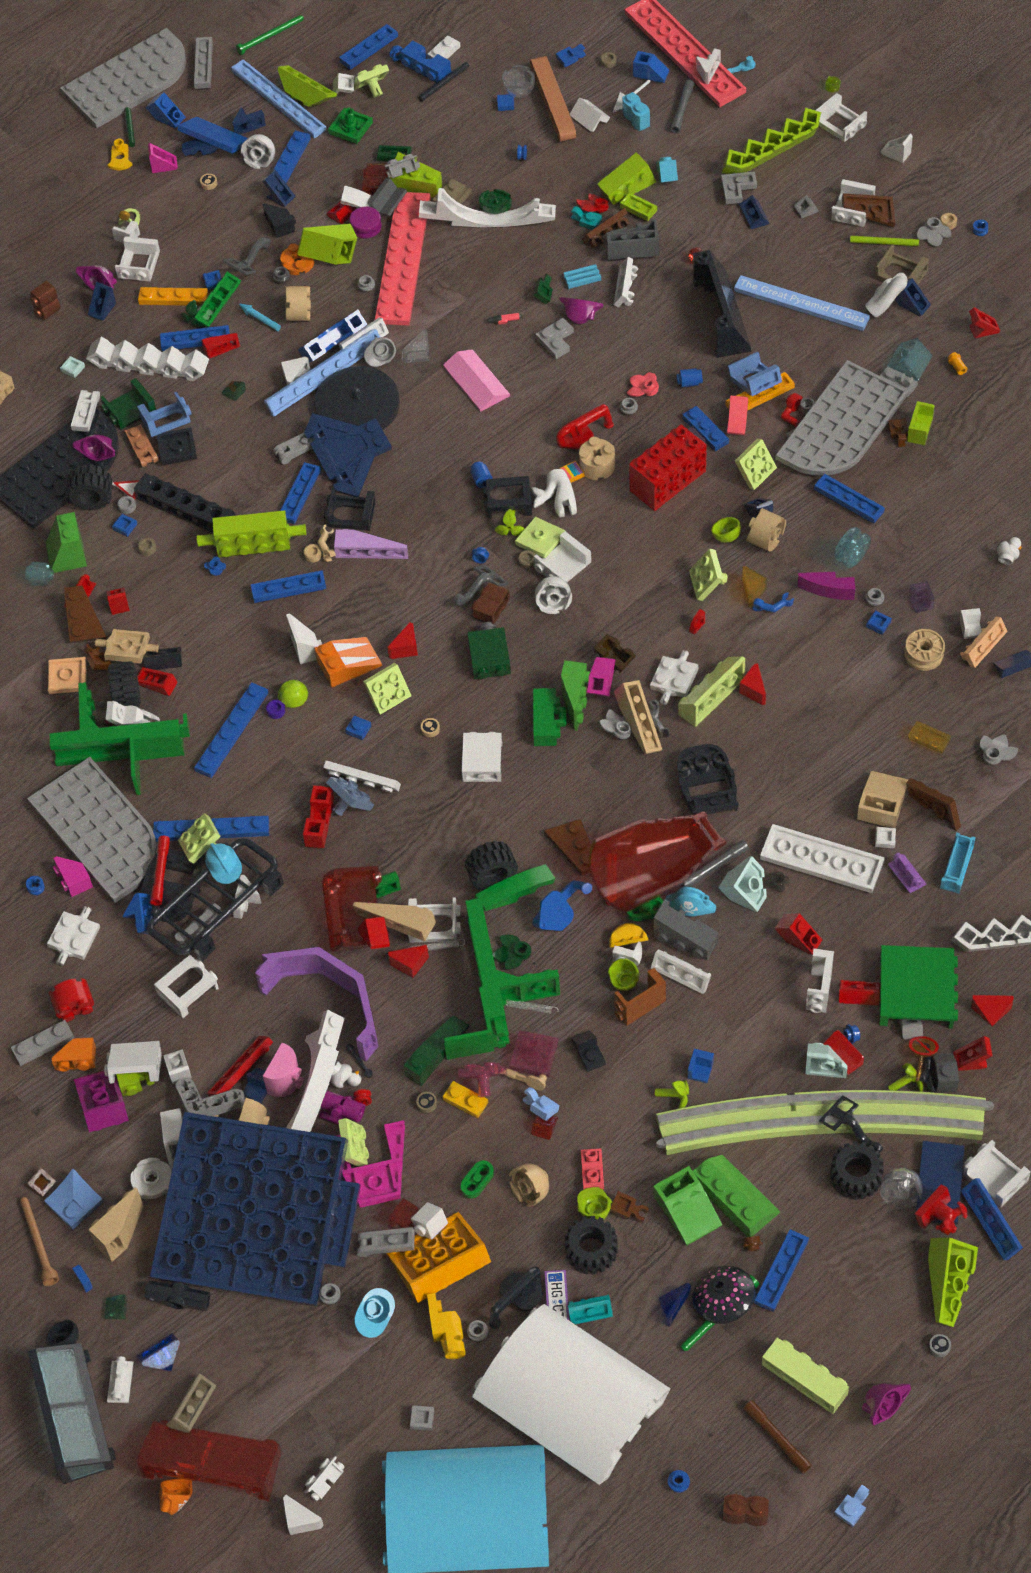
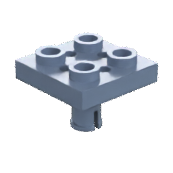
[326,777,374,816]

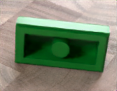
[358,871,401,903]

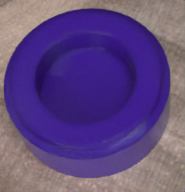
[266,700,286,719]

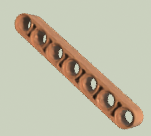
[530,56,576,142]

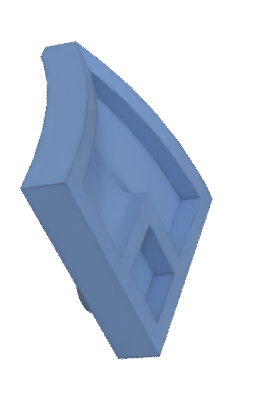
[44,1169,103,1230]

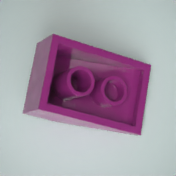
[74,1071,129,1132]

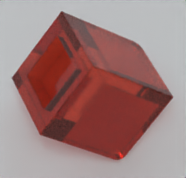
[389,1198,420,1228]

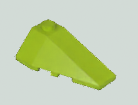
[928,1237,978,1327]

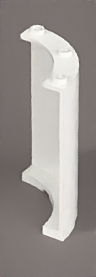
[472,1304,670,1485]

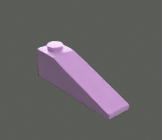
[334,529,408,559]

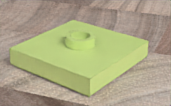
[515,517,565,558]

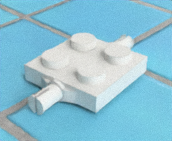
[650,650,699,705]
[47,906,100,966]

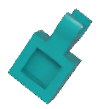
[571,206,602,230]

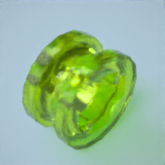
[825,76,841,92]

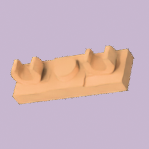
[960,617,1007,668]

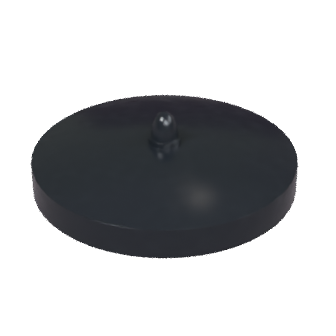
[315,366,400,430]

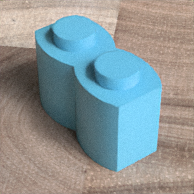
[622,92,650,131]

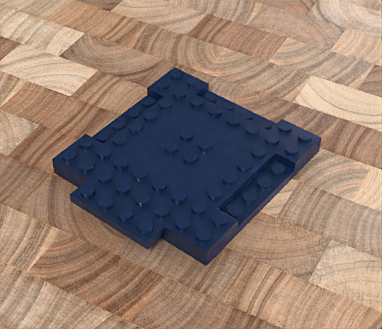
[150,1112,361,1306]

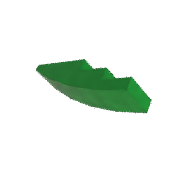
[194,272,242,328]
[475,864,556,911]

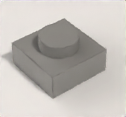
[410,1405,434,1431]

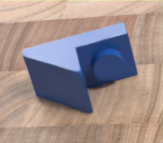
[123,893,152,934]

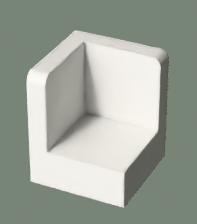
[333,73,354,94]
[112,221,140,243]
[960,608,982,639]

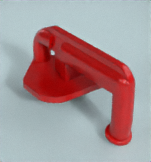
[556,404,614,449]

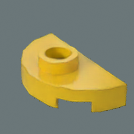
[609,923,648,948]

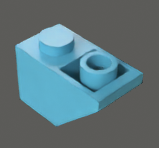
[656,157,678,182]

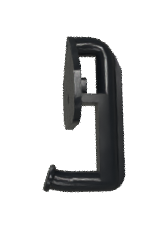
[489,1266,542,1329]

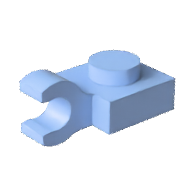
[523,1087,559,1121]
[835,1485,869,1527]

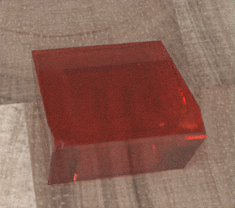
[531,1115,558,1140]

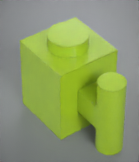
[116,1072,155,1096]

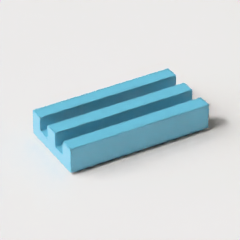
[564,264,601,289]

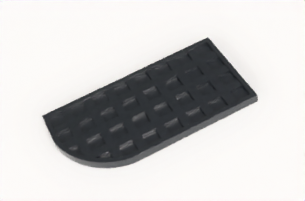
[0,408,119,529]

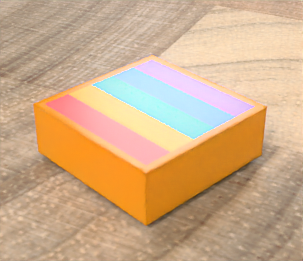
[560,461,585,483]

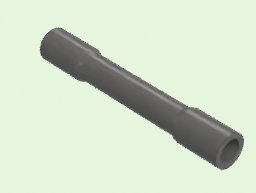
[670,79,694,133]
[679,840,749,887]

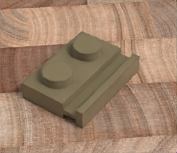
[432,179,472,204]

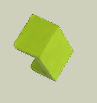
[907,401,934,445]

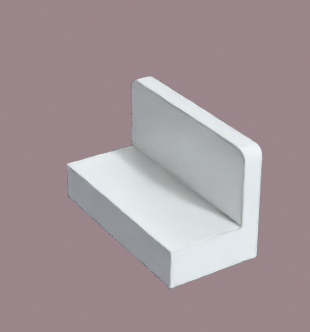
[570,98,610,132]

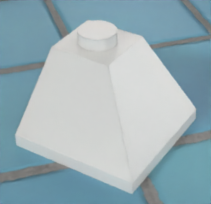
[286,614,322,664]

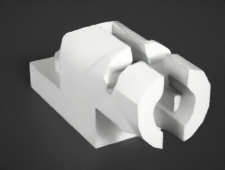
[106,701,160,726]

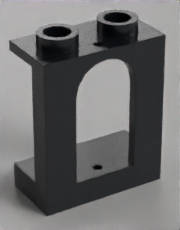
[483,476,532,519]
[324,488,376,531]

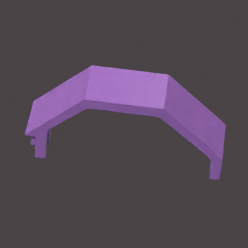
[255,947,378,1061]

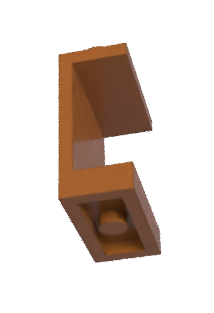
[614,968,666,1026]

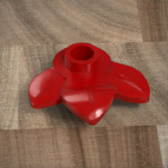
[576,193,609,213]

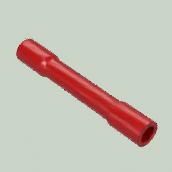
[150,836,170,906]

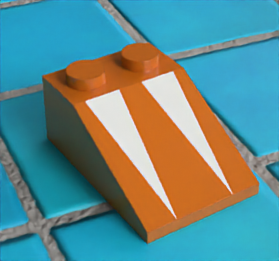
[314,637,382,687]

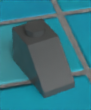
[932,1053,959,1093]

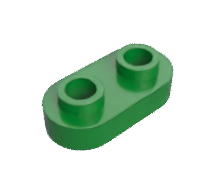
[626,897,664,921]
[461,1160,494,1199]

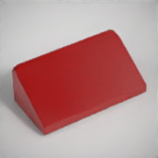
[326,201,357,224]
[839,980,880,1006]
[823,1030,864,1075]

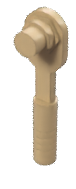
[491,1063,547,1091]

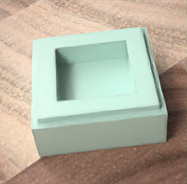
[60,356,85,378]

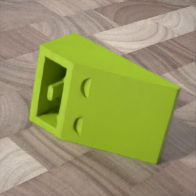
[297,224,357,264]

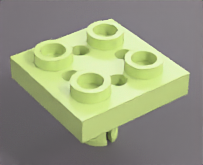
[354,64,389,98]
[735,439,777,490]
[689,549,728,601]
[363,663,411,715]
[178,813,221,864]
[338,1118,369,1167]

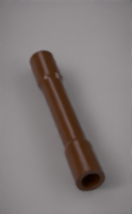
[744,1400,812,1474]

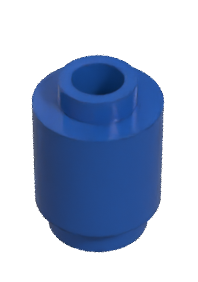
[676,368,703,388]
[470,462,493,488]

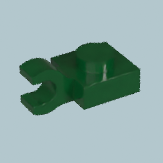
[533,273,553,304]

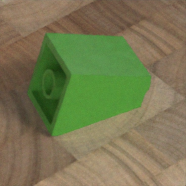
[46,512,87,574]

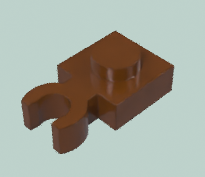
[84,644,111,670]
[609,1191,649,1223]

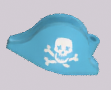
[665,887,716,917]

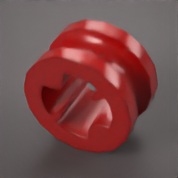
[353,1089,372,1106]

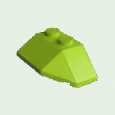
[277,65,337,107]

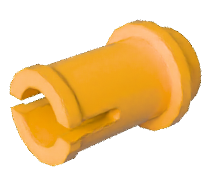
[948,352,968,375]

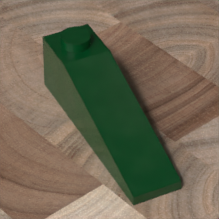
[403,1015,469,1087]

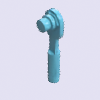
[727,56,755,73]

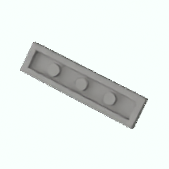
[194,37,213,89]

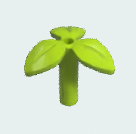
[495,509,525,536]
[888,1063,923,1092]
[655,1080,689,1109]

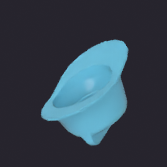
[205,843,242,884]
[354,1288,395,1338]

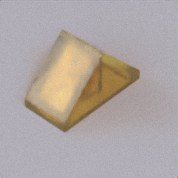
[742,566,767,607]

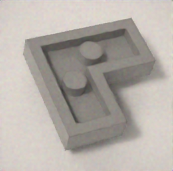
[721,171,757,204]
[535,318,574,359]

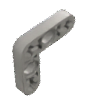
[175,1078,245,1116]

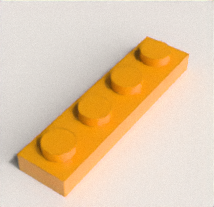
[138,287,208,306]
[725,372,795,411]

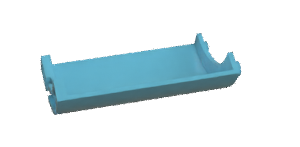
[381,1445,549,1573]

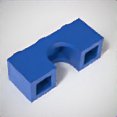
[400,41,451,83]

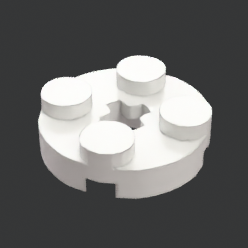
[131,1158,172,1199]

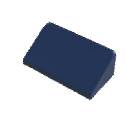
[739,195,770,229]
[993,650,1031,678]

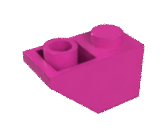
[587,657,615,697]
[53,857,93,897]

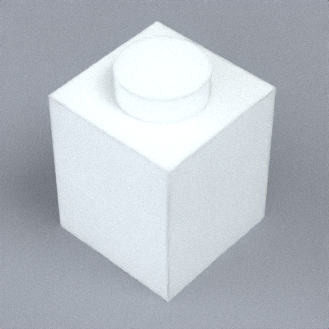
[411,1202,448,1240]

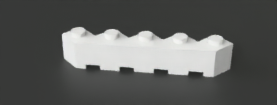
[86,336,209,381]
[951,915,1031,952]

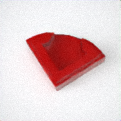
[689,609,705,634]

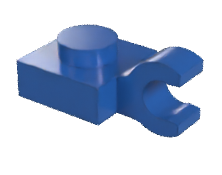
[556,44,586,67]

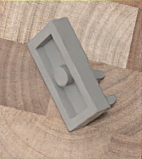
[880,366,918,397]

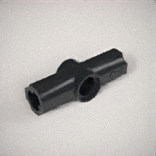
[144,1280,211,1311]

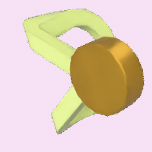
[118,208,140,225]

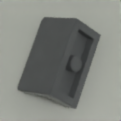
[368,178,407,216]

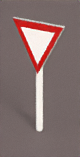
[112,480,139,500]

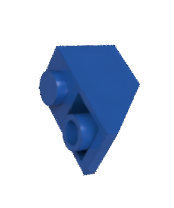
[633,51,669,83]
[145,92,186,128]

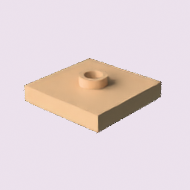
[48,657,86,694]

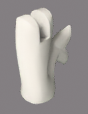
[865,273,908,317]
[531,469,577,518]

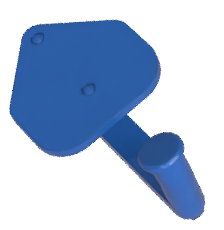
[532,880,592,931]

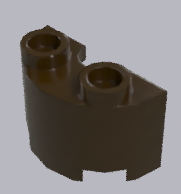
[594,633,636,673]

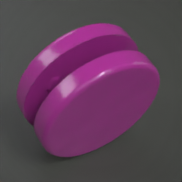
[350,207,382,239]

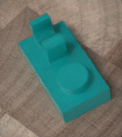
[568,1295,613,1324]

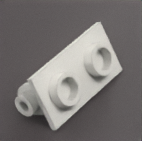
[107,1357,134,1403]
[303,1456,344,1502]

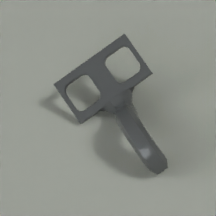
[222,237,271,275]
[454,565,508,606]

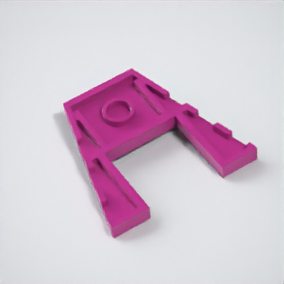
[336,1120,405,1208]

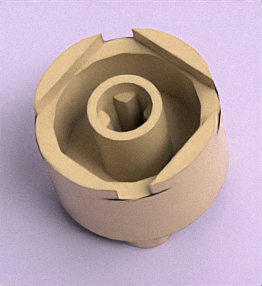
[285,286,311,321]
[579,437,615,480]
[746,508,786,551]

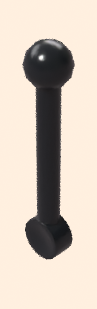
[346,1044,373,1078]

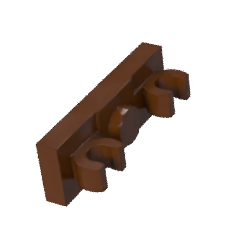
[581,208,630,248]

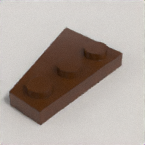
[842,193,896,227]
[64,586,107,643]
[906,778,961,831]
[544,819,600,875]

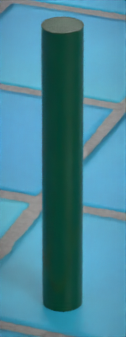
[124,107,135,147]

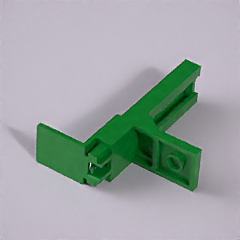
[444,898,560,1060]

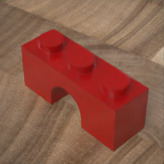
[303,785,334,848]

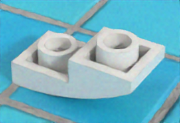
[341,186,372,208]

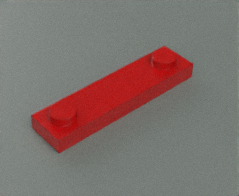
[207,1035,273,1097]

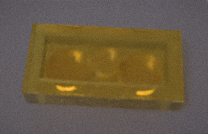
[908,721,951,754]

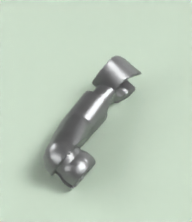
[648,700,670,738]

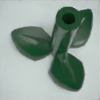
[180,300,206,328]

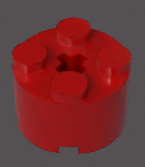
[49,978,94,1022]

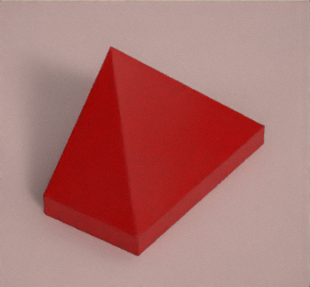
[971,995,1014,1026]

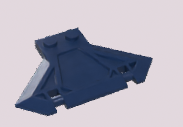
[304,413,392,497]

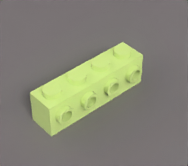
[762,1337,849,1414]

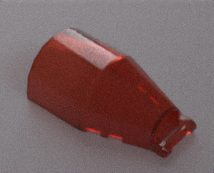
[589,811,727,912]

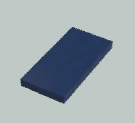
[915,1141,965,1225]

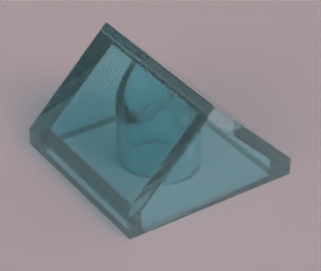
[886,338,932,382]

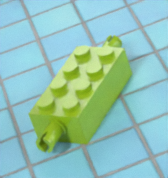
[197,510,307,557]

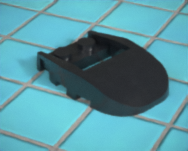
[677,744,739,819]
[141,849,206,923]

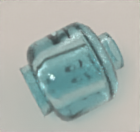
[25,561,54,586]

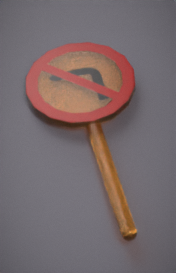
[908,1036,939,1081]

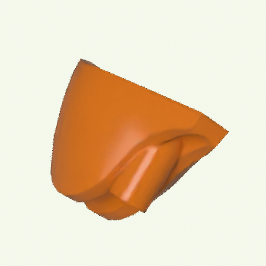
[159,1478,193,1515]

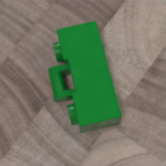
[533,688,566,746]

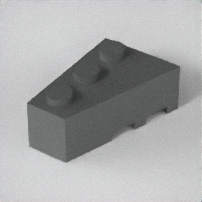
[606,218,659,260]
[654,899,718,960]

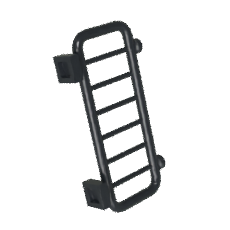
[147,838,284,962]

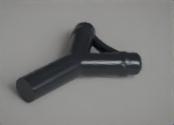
[918,1054,937,1093]

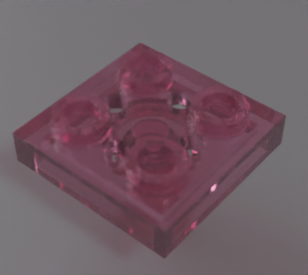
[510,1030,559,1077]
[458,1062,507,1097]

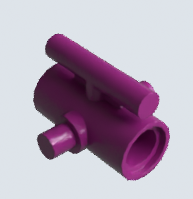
[319,1090,365,1125]

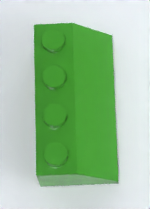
[693,1155,780,1237]

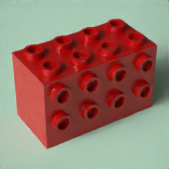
[629,424,707,511]

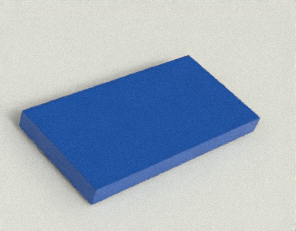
[177,117,247,154]

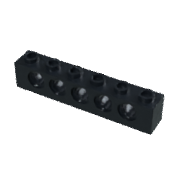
[134,473,236,533]

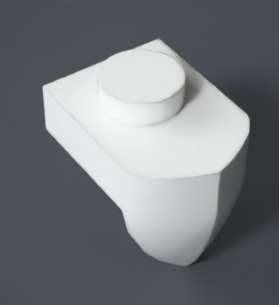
[613,942,642,966]

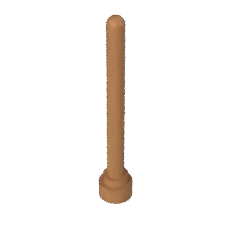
[20,1197,59,1286]

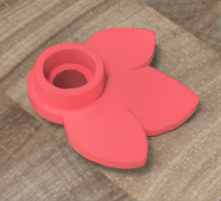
[626,372,659,397]

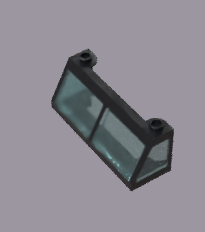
[27,1343,116,1484]

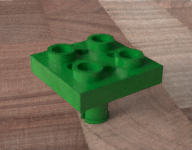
[328,108,373,144]

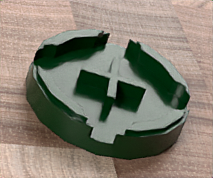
[479,189,512,214]

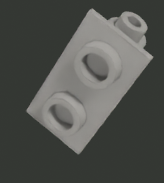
[385,154,420,179]

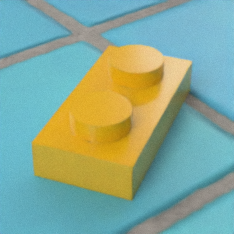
[443,1081,488,1118]

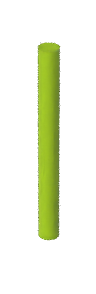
[850,236,919,246]

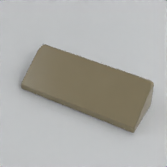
[166,1373,217,1433]

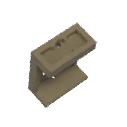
[874,244,929,285]

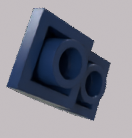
[182,139,218,156]

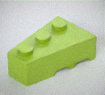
[390,152,442,198]
[597,152,657,205]

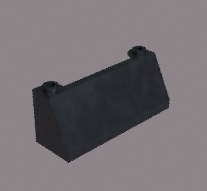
[693,250,751,358]

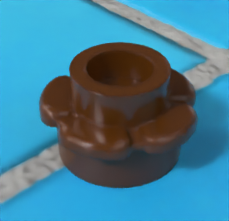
[742,1236,763,1252]

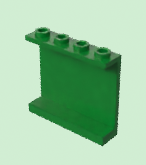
[880,945,958,1029]

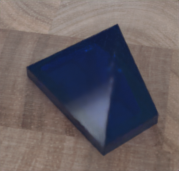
[658,1283,691,1327]
[136,1333,180,1371]

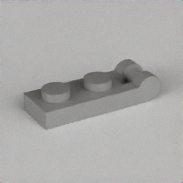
[273,433,322,465]
[175,903,222,948]
[357,1227,415,1257]

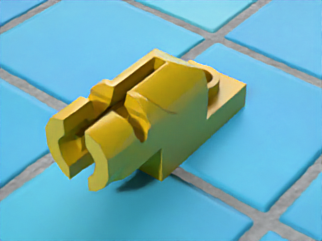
[427,1293,466,1359]

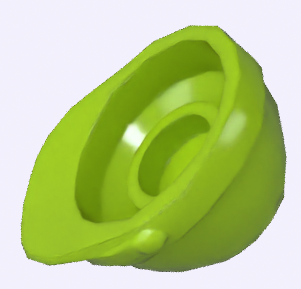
[577,1187,612,1220]

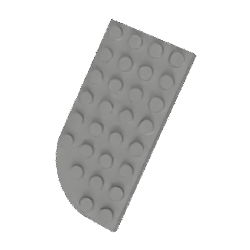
[60,28,186,128]
[775,360,909,475]
[27,757,157,903]

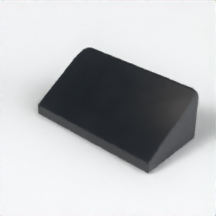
[144,647,182,670]

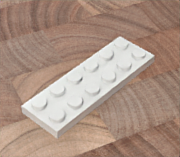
[760,824,884,893]

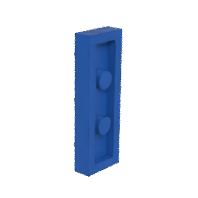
[682,406,729,451]

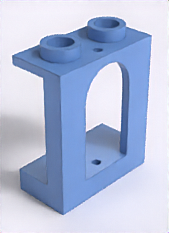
[728,352,782,396]
[137,392,192,437]

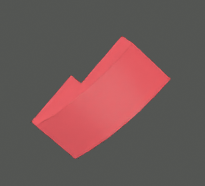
[727,396,748,435]
[581,1148,604,1190]

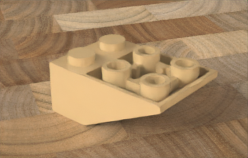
[857,771,908,828]
[89,1187,144,1262]

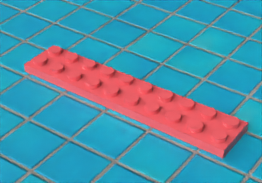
[625,0,746,107]
[375,192,431,326]

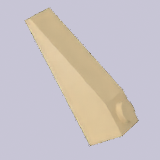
[614,680,662,754]
[353,902,436,941]

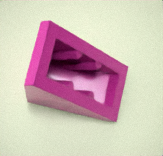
[148,143,178,173]

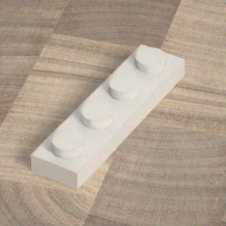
[323,761,401,793]

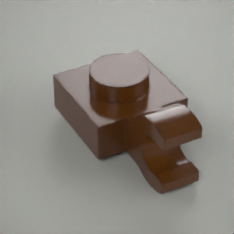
[888,418,909,447]

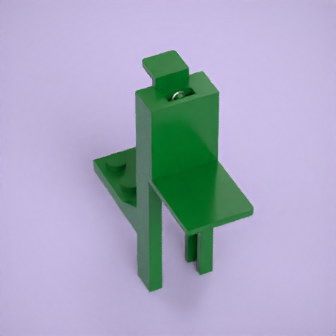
[50,682,190,795]

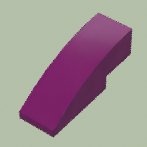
[798,572,855,600]

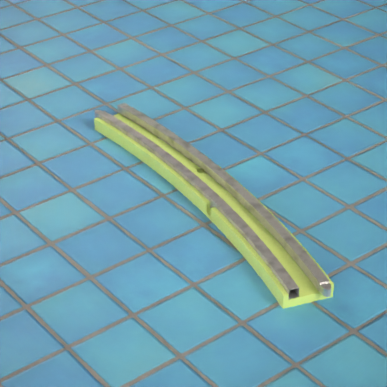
[656,1090,994,1155]

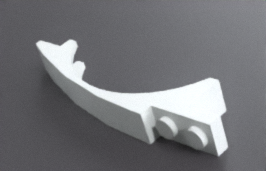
[419,188,556,227]
[286,1010,344,1132]

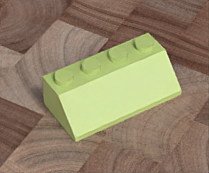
[678,656,745,727]

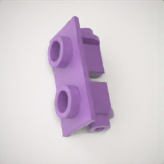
[888,853,926,893]

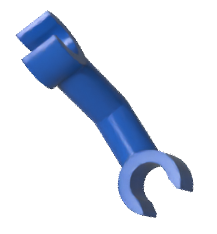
[752,593,794,612]

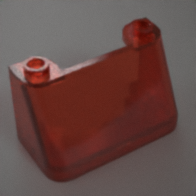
[322,866,389,952]

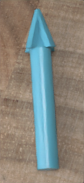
[239,304,281,331]

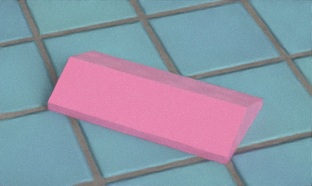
[443,350,510,412]

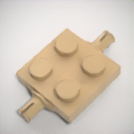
[95,629,159,663]

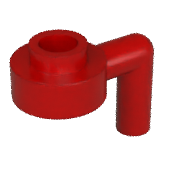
[781,393,803,427]

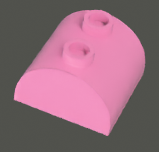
[263,1043,304,1097]

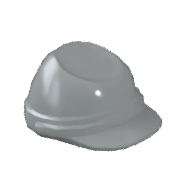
[364,337,396,367]

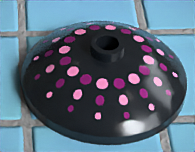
[692,1266,755,1324]

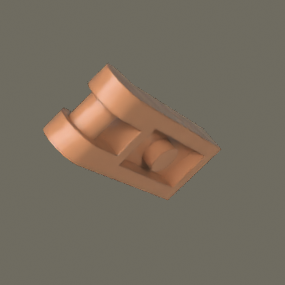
[125,424,159,468]

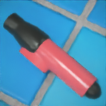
[488,313,522,324]

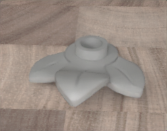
[917,217,951,247]
[599,709,631,739]
[980,735,1018,765]

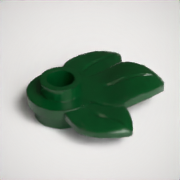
[493,935,532,970]

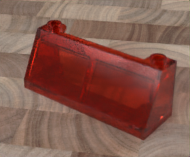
[136,1420,282,1501]

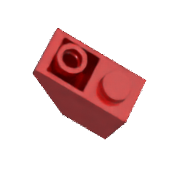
[774,913,823,955]

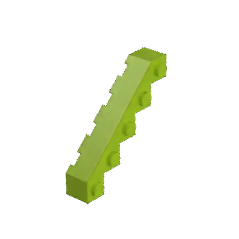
[722,108,821,174]

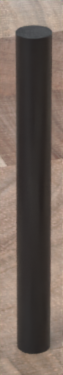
[418,62,469,102]

